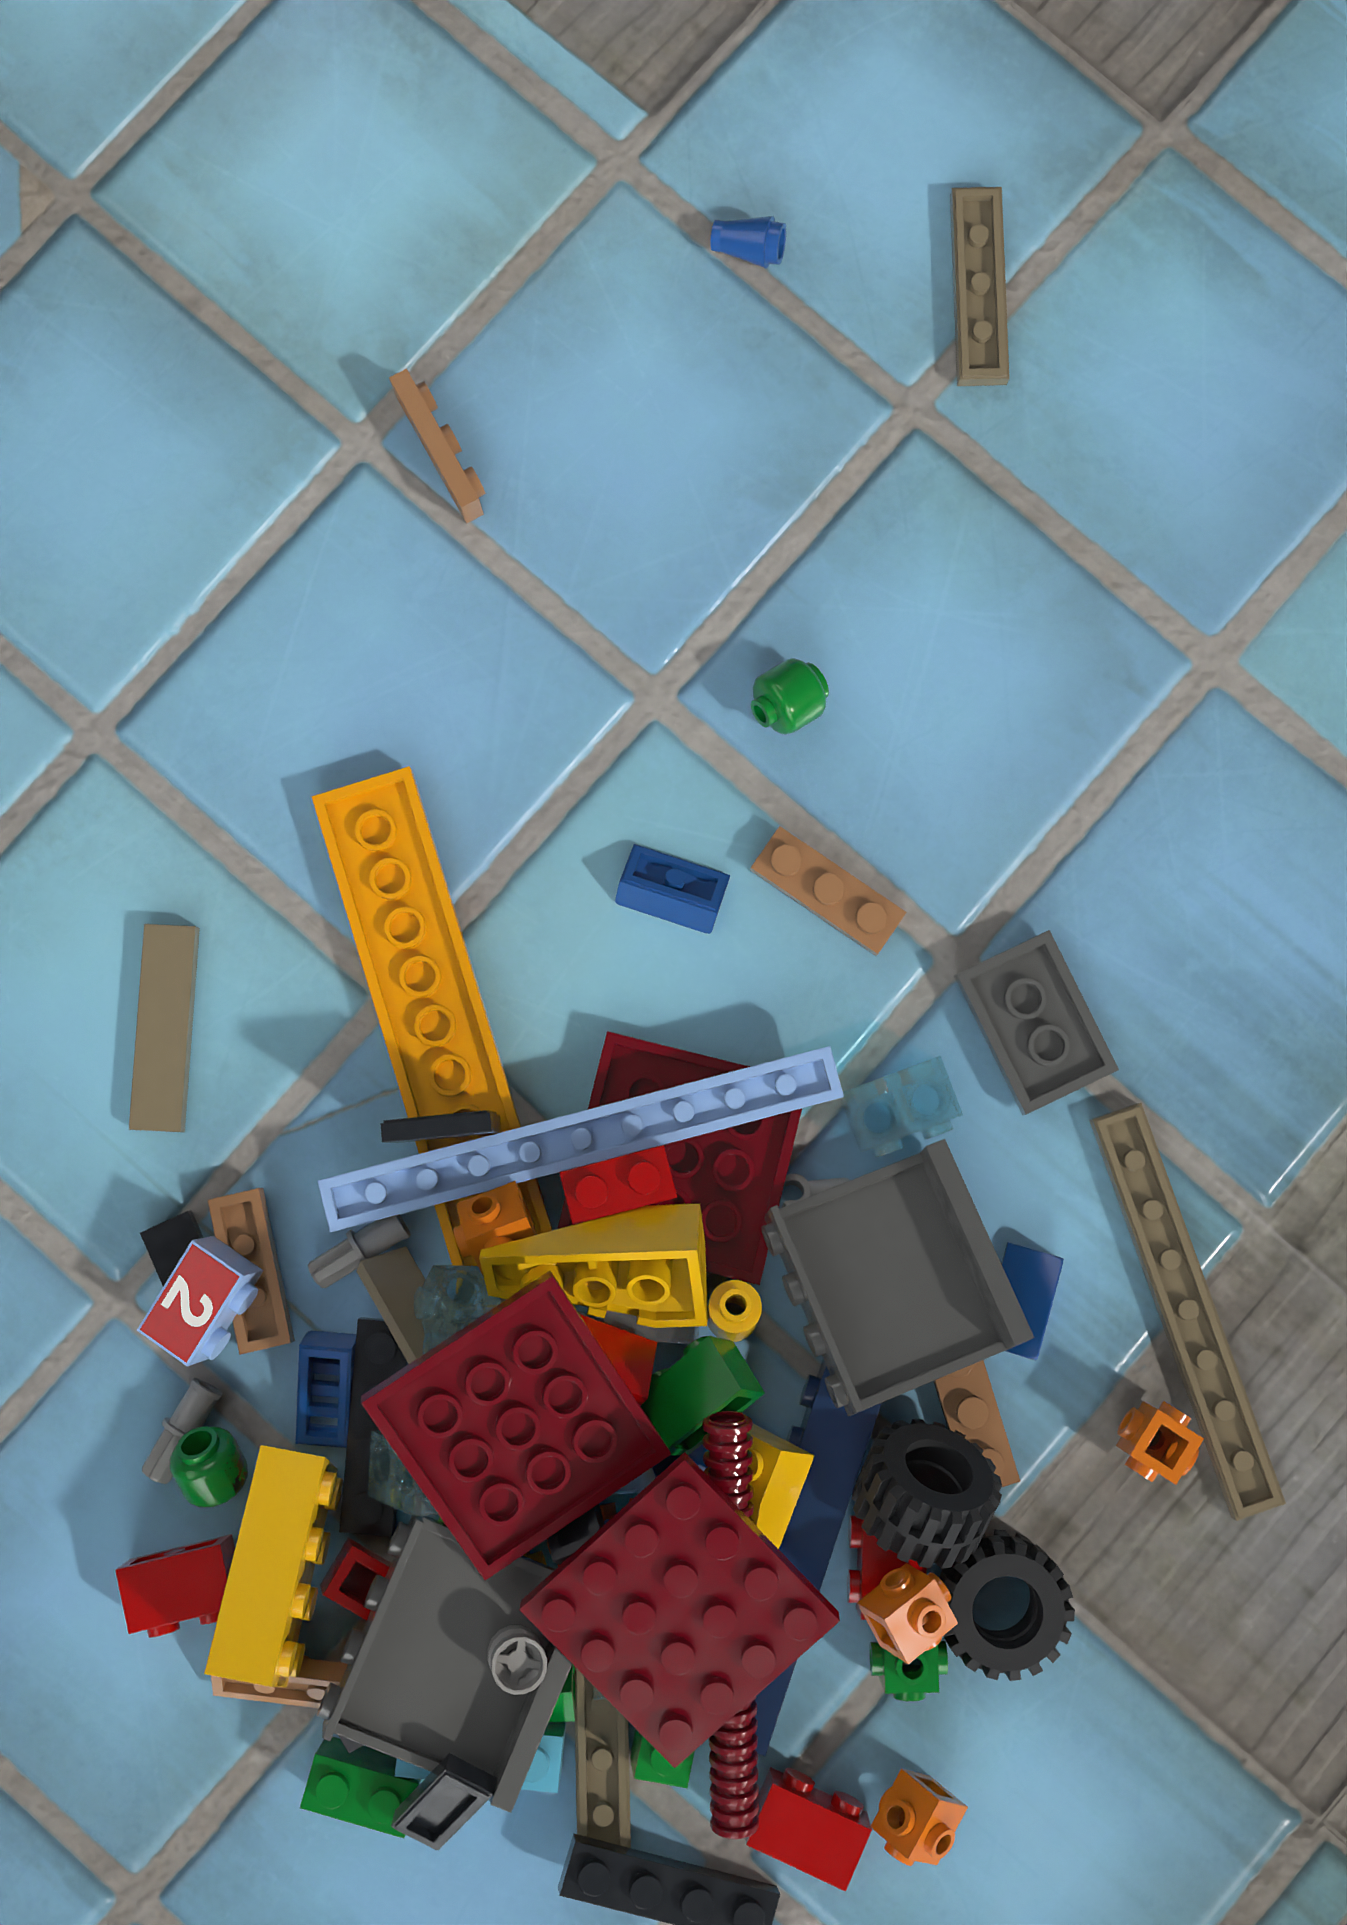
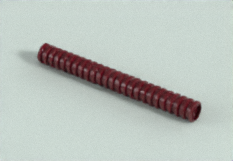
[702,1411,759,1840]

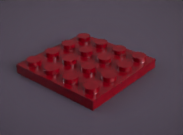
[557,1031,802,1285]
[361,1271,671,1581]
[519,1452,840,1768]

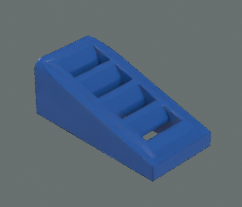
[295,1331,356,1448]

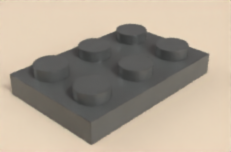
[954,930,1119,1115]

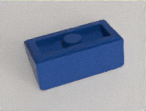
[615,844,731,934]
[1001,1242,1064,1361]

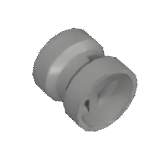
[487,1625,547,1695]

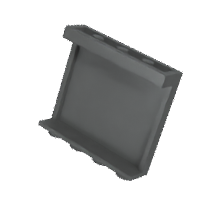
[761,1139,1034,1417]
[317,1511,572,1813]

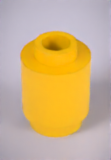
[707,1280,762,1342]

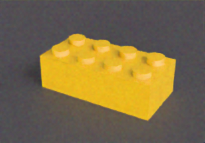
[204,1445,343,1687]

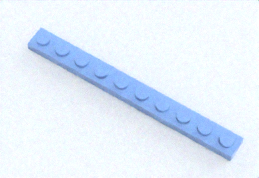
[318,1046,844,1232]

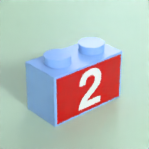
[137,1236,263,1367]

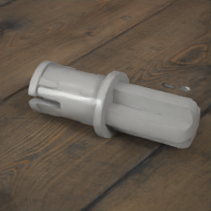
[308,1214,411,1288]
[142,1378,222,1484]

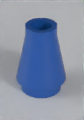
[710,216,786,269]

